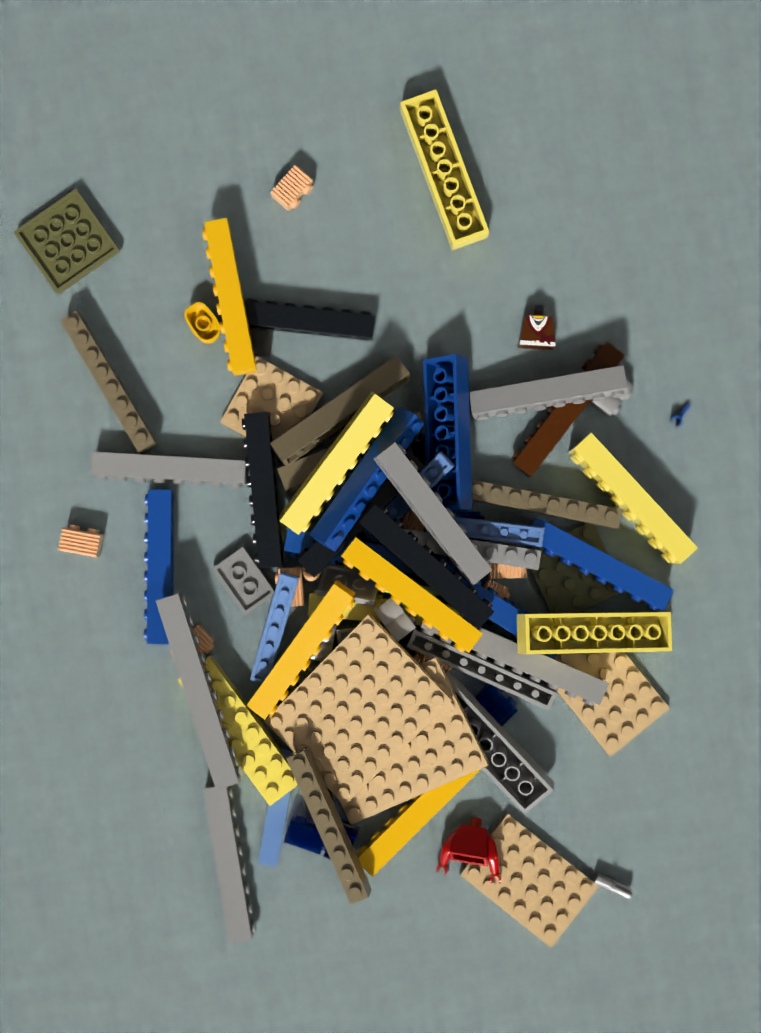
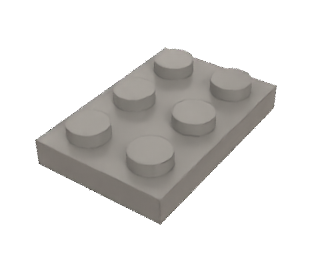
[212,547,275,616]
[317,563,378,606]

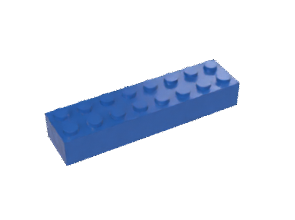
[423,354,472,513]

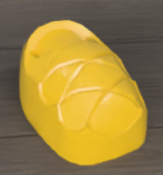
[184,302,221,344]

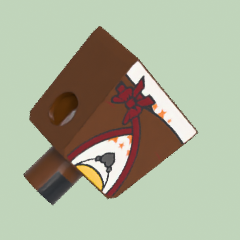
[517,305,556,350]

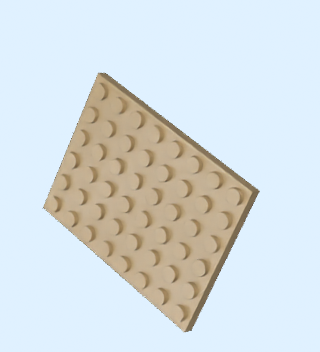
[265,614,453,806]
[339,656,489,825]

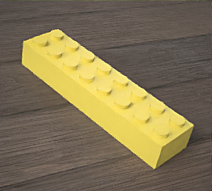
[400,89,489,251]
[279,391,394,535]
[569,433,698,564]
[517,612,672,654]
[178,655,298,806]

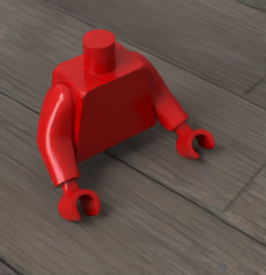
[436,817,502,883]

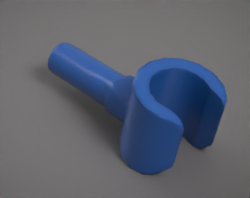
[670,403,691,427]

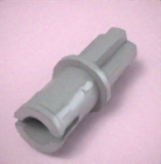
[594,872,633,899]

